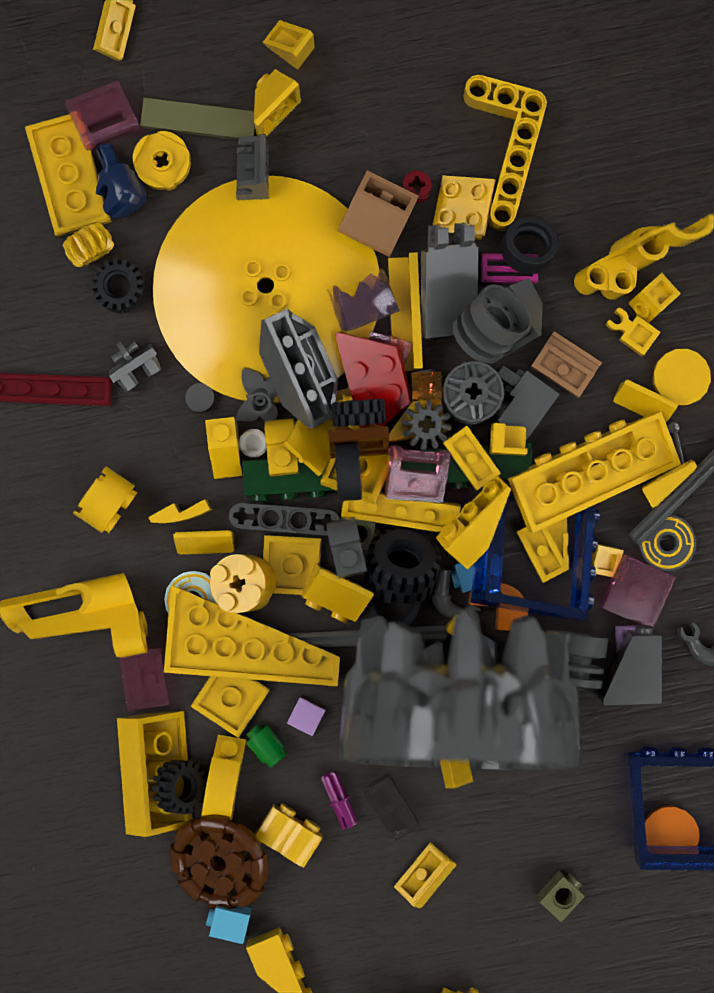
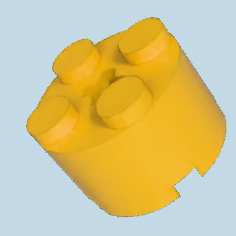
[73,466,138,533]
[210,554,276,613]

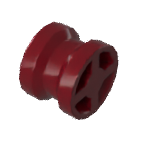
[403,170,431,204]

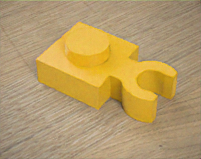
[606,308,660,356]

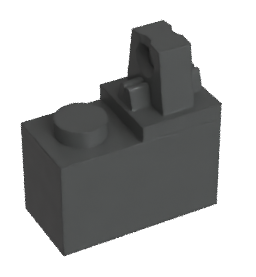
[495,366,560,440]

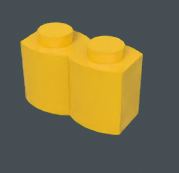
[255,803,322,868]

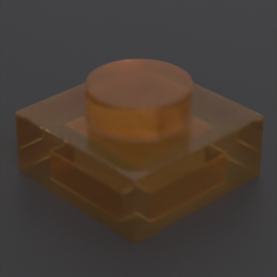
[411,372,442,401]

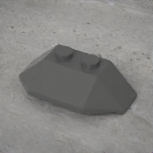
[259,309,338,429]

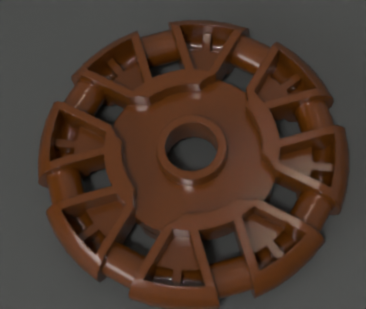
[170,815,269,909]

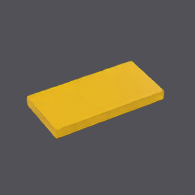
[25,111,112,237]

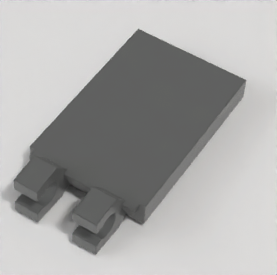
[421,222,478,339]

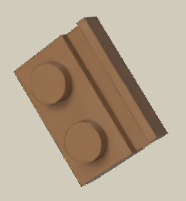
[530,331,602,398]

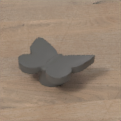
[236,367,278,421]

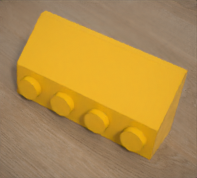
[117,711,192,837]

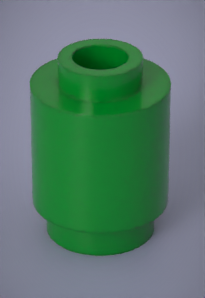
[245,723,287,768]

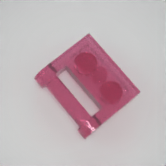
[65,81,139,151]
[384,445,450,504]

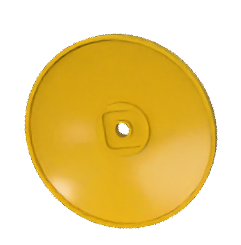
[153,176,381,403]

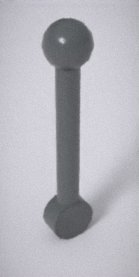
[668,422,685,466]

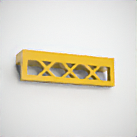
[388,253,423,372]
[341,492,461,532]

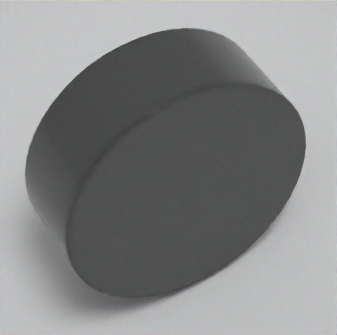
[185,383,215,412]

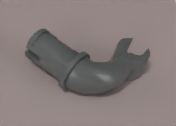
[429,567,481,623]
[677,622,714,667]

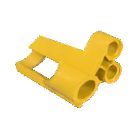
[574,215,714,300]

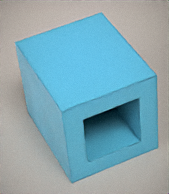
[206,905,252,944]

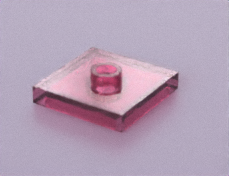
[600,554,676,629]

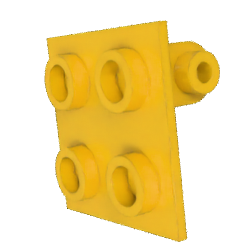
[433,175,496,240]

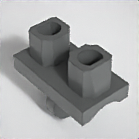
[108,340,161,392]

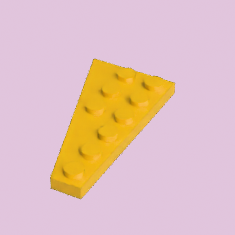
[164,585,340,686]

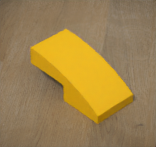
[148,499,213,523]

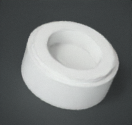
[239,429,267,458]

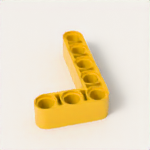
[464,75,547,232]

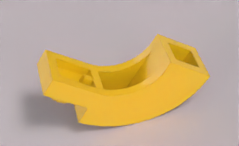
[202,735,246,834]

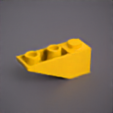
[436,476,511,570]
[246,927,313,993]

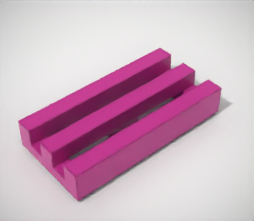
[480,253,539,284]

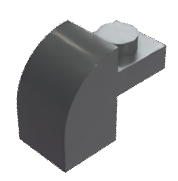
[326,516,367,579]

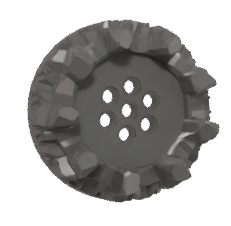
[339,608,581,770]

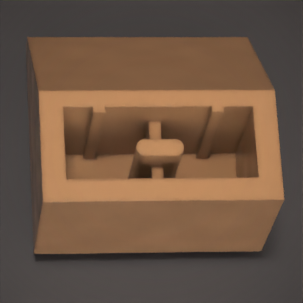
[338,170,419,257]

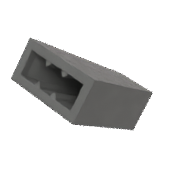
[599,625,662,705]

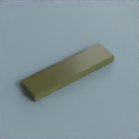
[140,98,255,140]

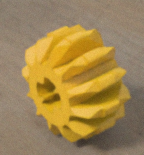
[62,223,114,267]

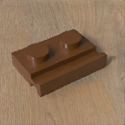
[328,424,389,459]

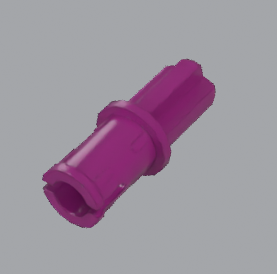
[322,771,358,830]

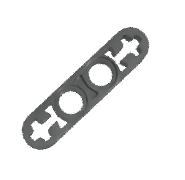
[229,503,340,535]

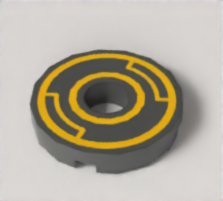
[638,515,696,571]

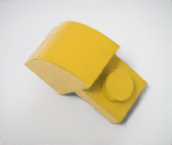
[265,418,299,477]

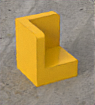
[489,423,527,456]

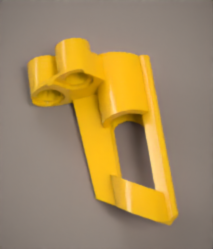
[0,573,148,658]

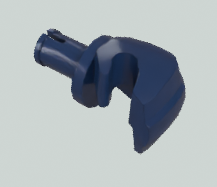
[96,143,147,219]

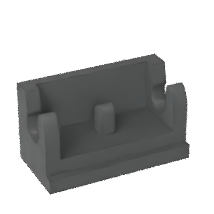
[236,134,269,200]

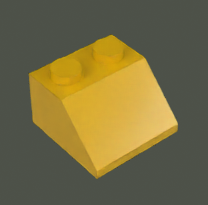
[301,564,374,623]

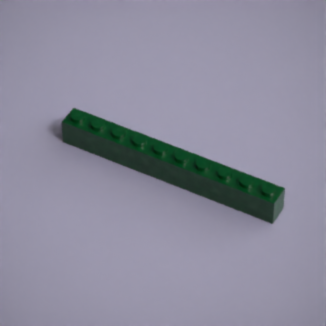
[242,443,533,502]

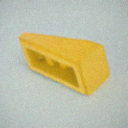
[642,459,697,508]

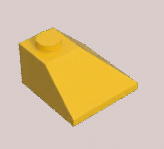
[254,69,301,137]

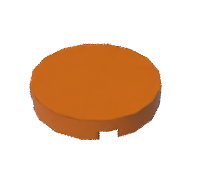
[640,805,699,864]

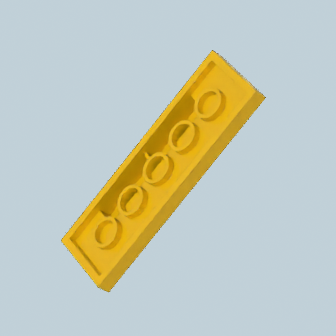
[508,411,681,533]

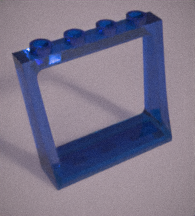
[470,487,599,622]
[628,747,714,871]

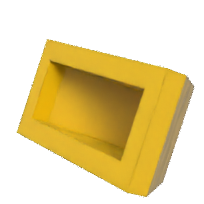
[263,20,315,70]

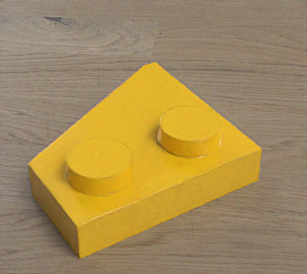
[516,518,569,583]

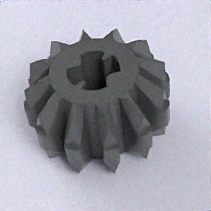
[401,400,451,450]

